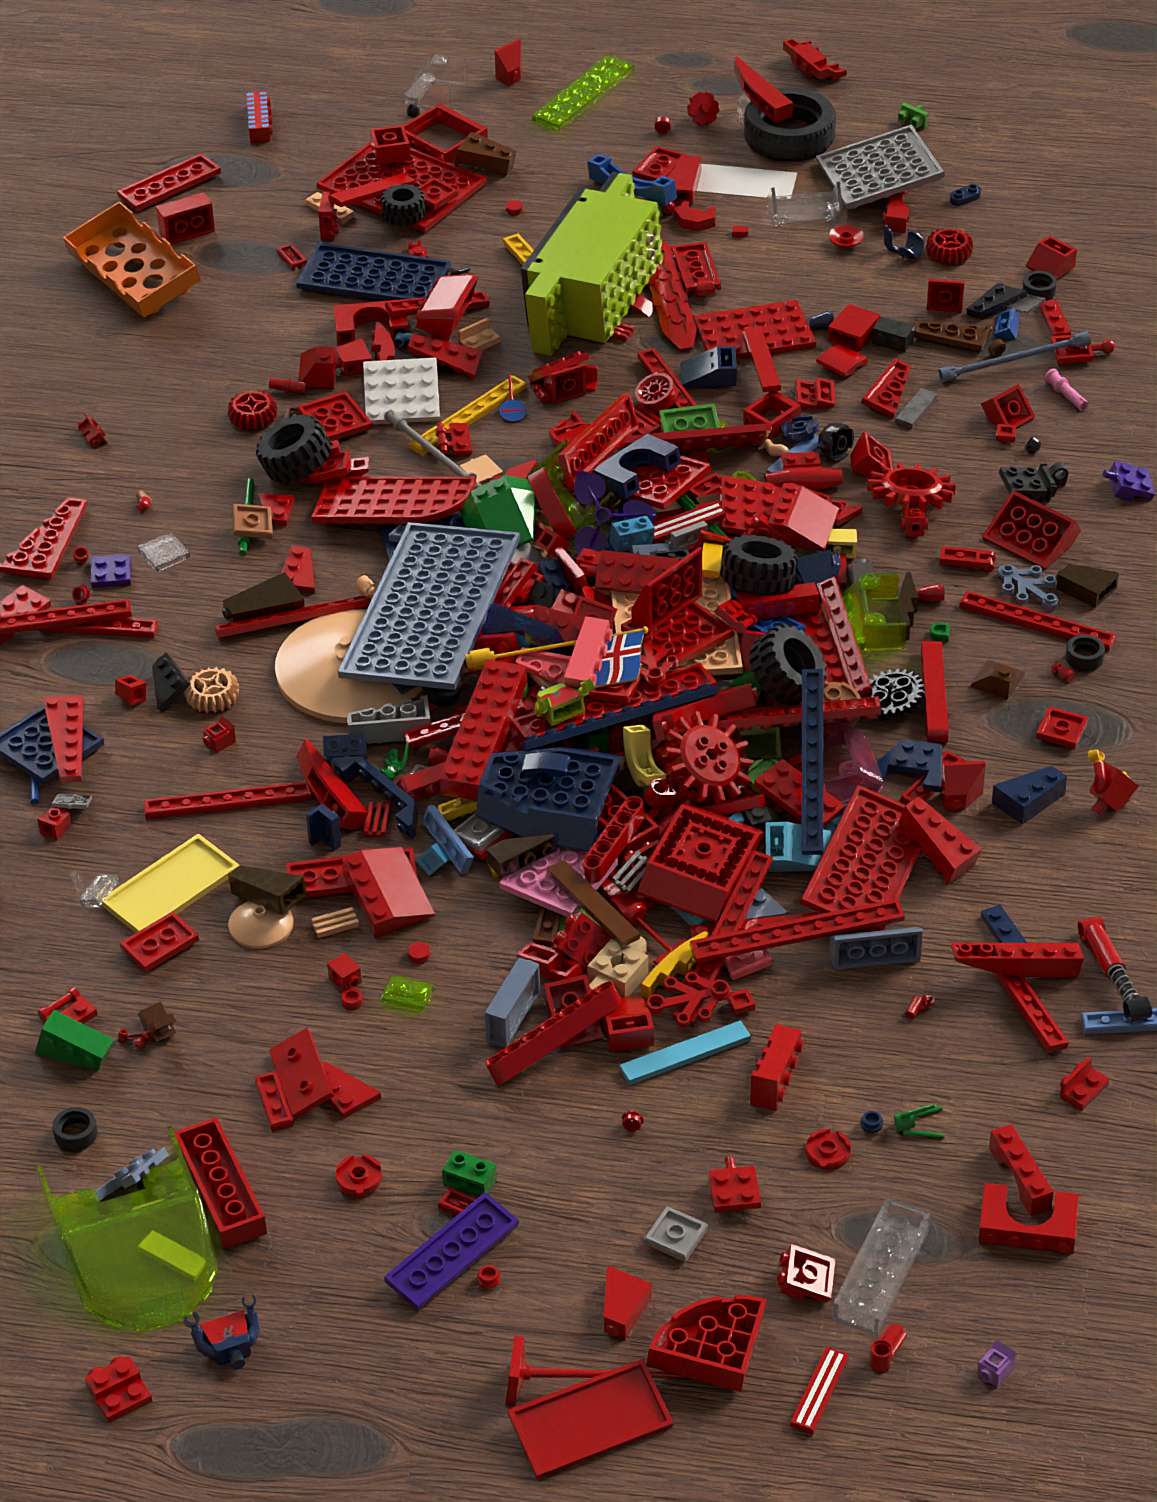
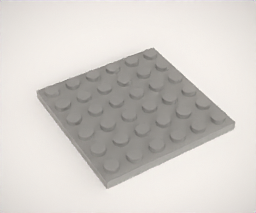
[816,124,945,210]

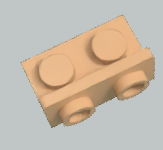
[458,318,500,350]

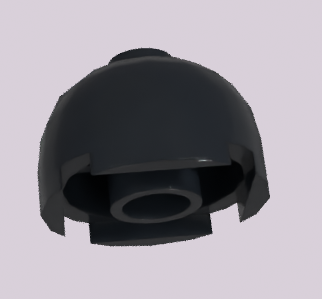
[818,422,854,461]

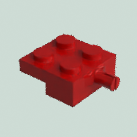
[708,1156,761,1213]

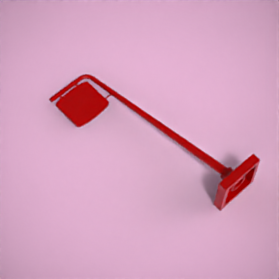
[505,1336,688,1406]

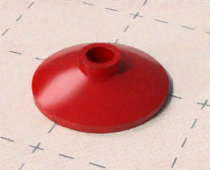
[829,225,864,247]

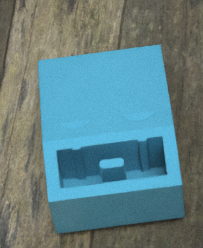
[766,822,831,872]

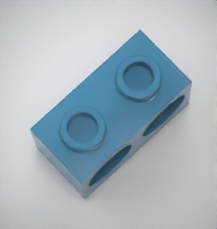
[609,516,655,552]

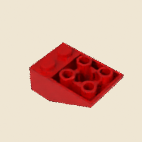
[602,994,654,1052]

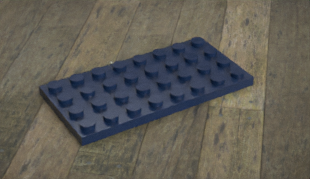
[296,242,452,301]

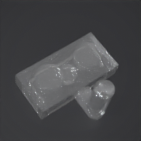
[70,871,119,907]

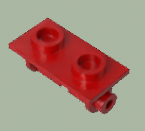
[78,413,108,447]

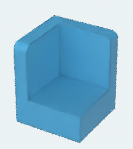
[416,843,449,876]

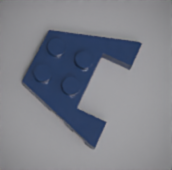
[863,739,942,793]

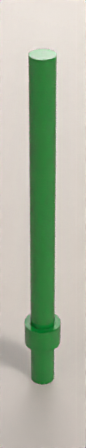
[238,478,254,556]

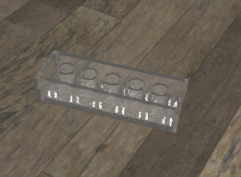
[832,1198,931,1337]

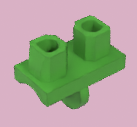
[898,102,928,129]

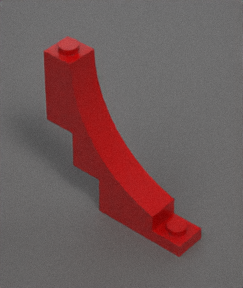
[652,683,759,742]

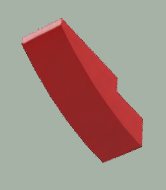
[516,942,584,982]

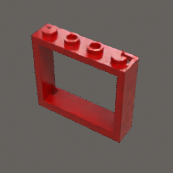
[404,103,488,164]

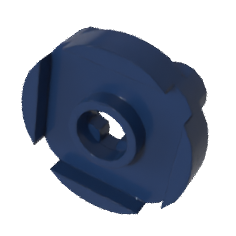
[781,415,819,443]

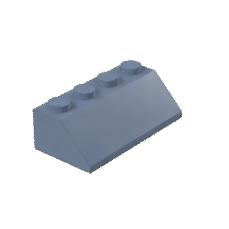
[829,927,923,970]

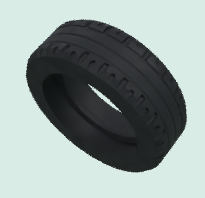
[744,87,836,161]

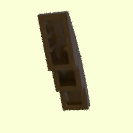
[899,572,918,641]

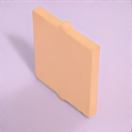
[459,454,503,484]

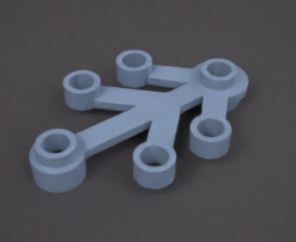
[998,564,1058,611]

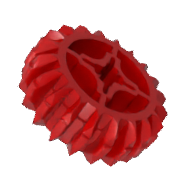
[926,228,973,265]
[227,390,277,431]

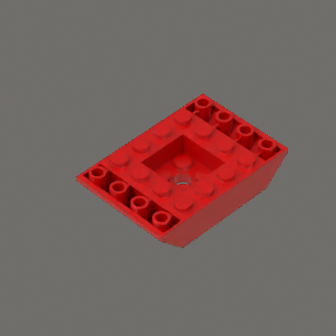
[637,804,766,923]

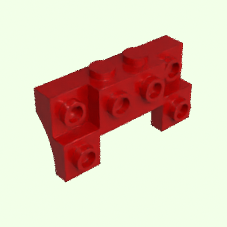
[783,38,847,80]

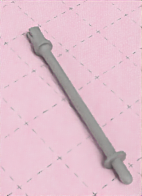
[384,409,482,489]

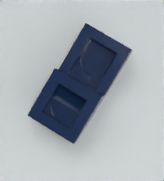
[522,753,570,777]

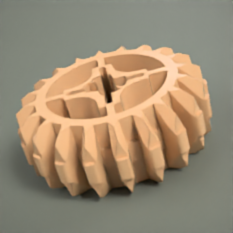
[184,667,239,713]

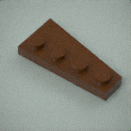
[914,321,992,352]

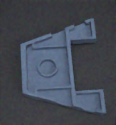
[81,1147,169,1208]

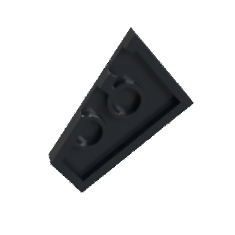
[966,283,1027,318]
[152,652,191,713]

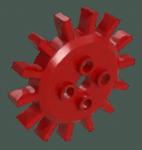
[867,463,956,512]
[661,712,754,805]

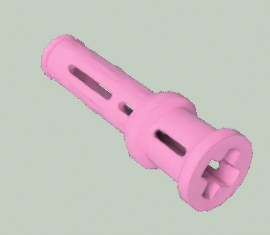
[1044,369,1089,411]

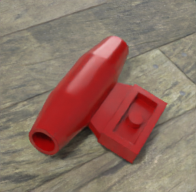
[765,452,842,490]

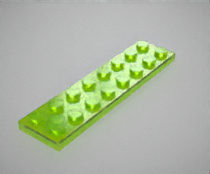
[532,54,634,131]

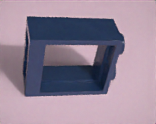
[323,734,367,762]

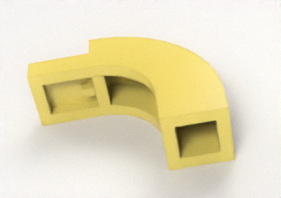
[623,725,666,787]

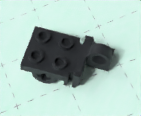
[999,462,1069,501]

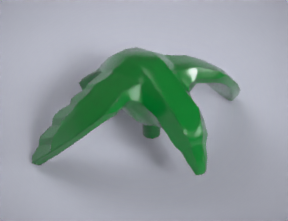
[375,743,408,780]

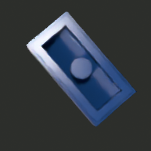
[994,308,1020,339]

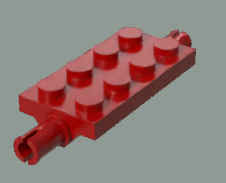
[579,550,679,594]

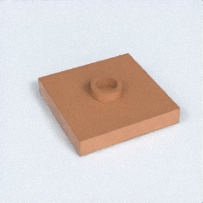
[232,504,273,539]

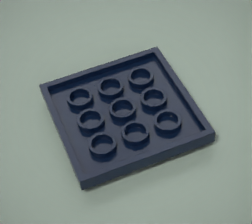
[0,705,104,784]

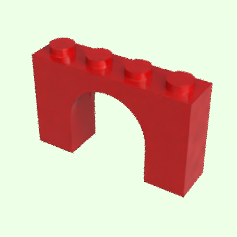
[333,299,409,346]
[978,1183,1079,1253]

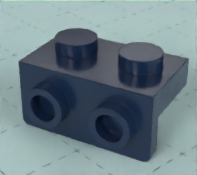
[306,804,341,850]

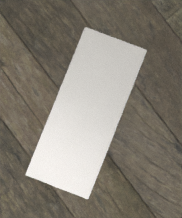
[697,164,797,200]

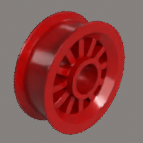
[635,373,678,413]

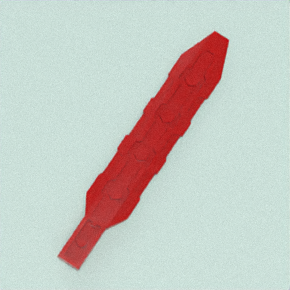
[647,238,697,351]

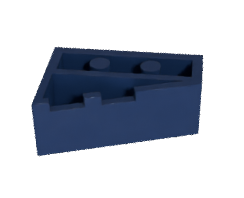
[992,766,1067,825]

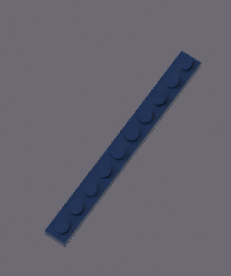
[801,669,823,855]
[519,682,719,751]

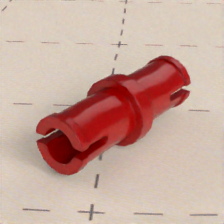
[269,377,307,394]

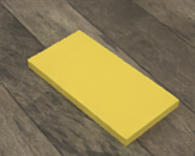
[100,834,240,933]

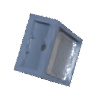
[485,958,540,1048]

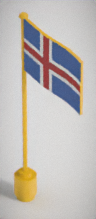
[465,626,648,688]

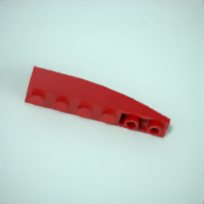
[734,56,793,123]
[297,739,369,829]
[951,943,1084,977]

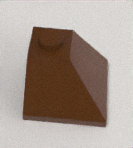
[971,660,1025,699]

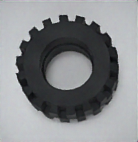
[381,184,425,226]

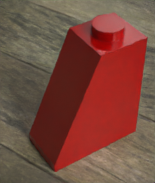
[604,1266,652,1340]

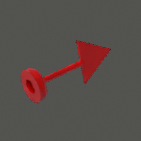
[623,902,694,972]

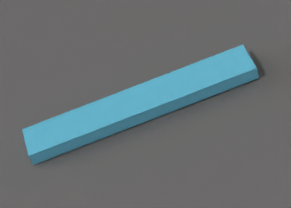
[620,1020,751,1086]

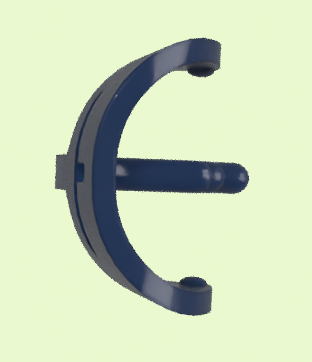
[884,225,924,259]

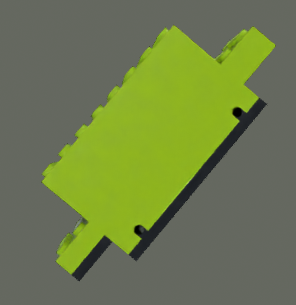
[521,172,663,356]

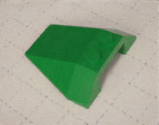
[460,475,536,548]

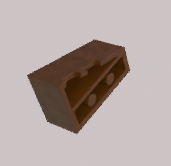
[454,132,517,176]

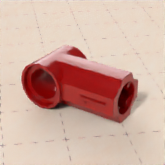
[869,1323,907,1372]

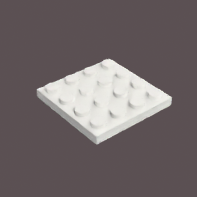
[363,358,440,425]

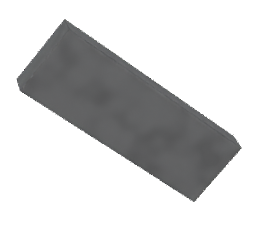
[895,388,937,429]

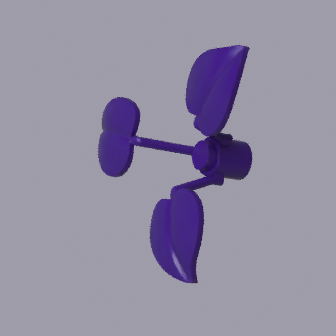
[574,470,657,555]

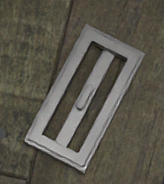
[611,850,648,894]

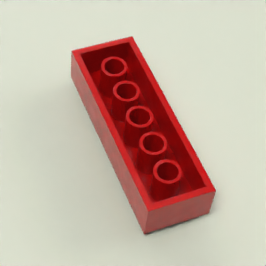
[173,1117,267,1250]

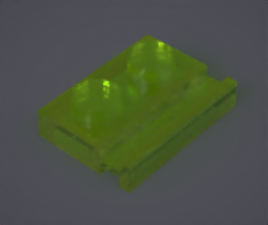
[382,974,434,1013]

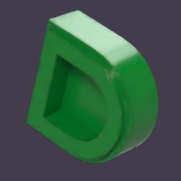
[929,623,950,642]

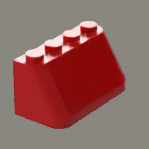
[415,274,478,341]

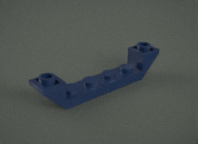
[330,756,418,839]

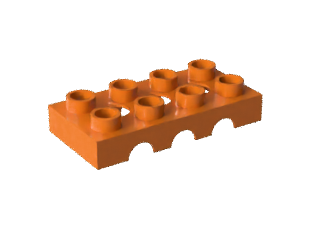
[63,201,201,317]

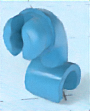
[394,332,415,347]

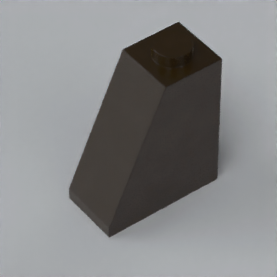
[1056,564,1119,608]

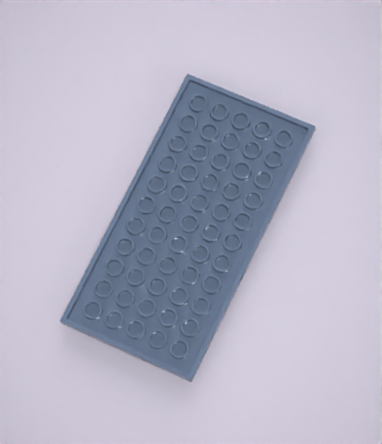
[338,522,520,690]

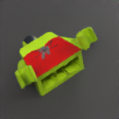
[535,678,595,726]

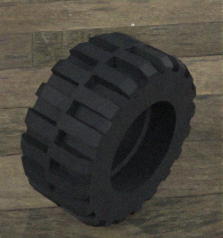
[256,414,331,483]
[720,535,798,595]
[749,625,827,706]

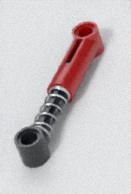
[1077,916,1152,1023]

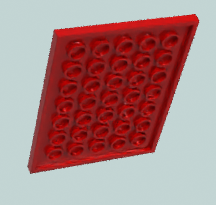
[316,141,487,233]

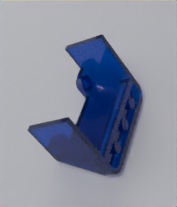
[482,603,572,656]

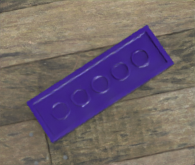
[384,1192,519,1311]

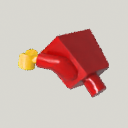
[1088,749,1139,816]

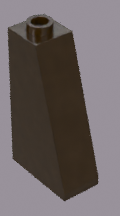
[222,572,305,622]
[228,865,307,915]

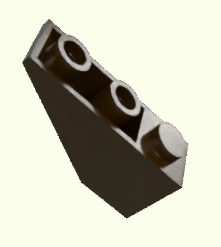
[486,834,556,878]

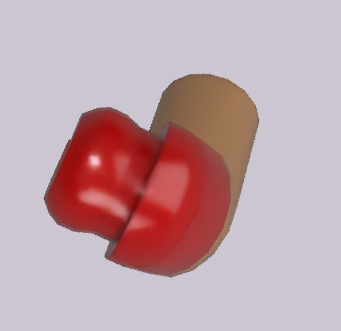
[136,490,152,513]

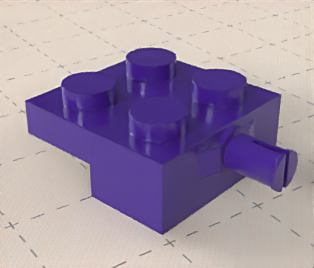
[1102,461,1155,501]

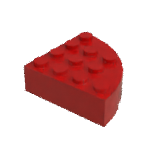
[646,1295,767,1392]

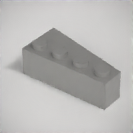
[347,695,430,744]

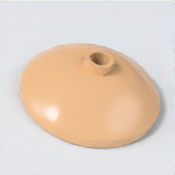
[228,901,293,949]

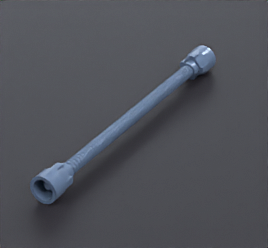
[938,331,1091,383]

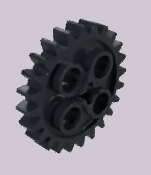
[860,668,925,721]

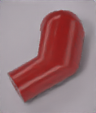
[905,994,935,1019]

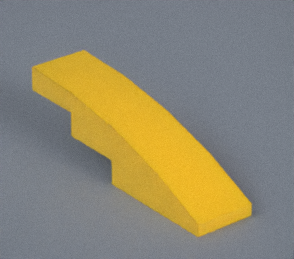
[641,931,708,999]

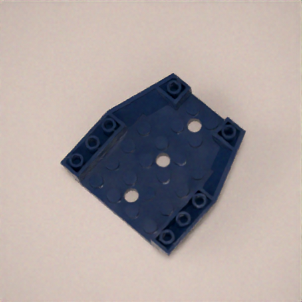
[476,747,626,852]

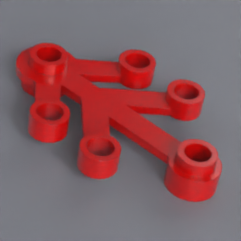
[639,627,678,686]
[647,972,731,1028]

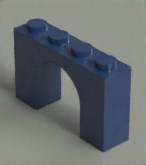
[592,434,681,499]

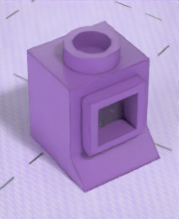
[977,1340,1016,1387]

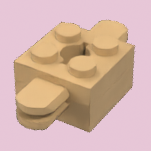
[588,936,648,997]

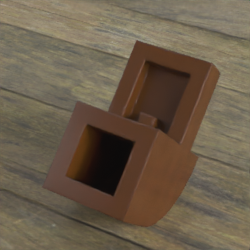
[138,1001,176,1043]

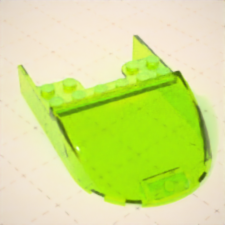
[36,1125,218,1330]

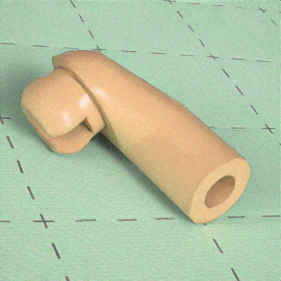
[763,439,789,457]

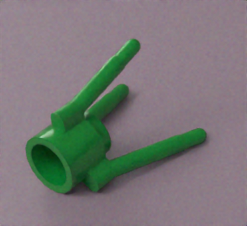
[894,1104,945,1139]

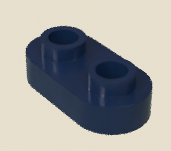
[950,184,981,206]

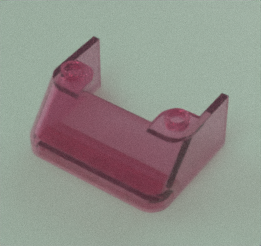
[801,719,884,803]

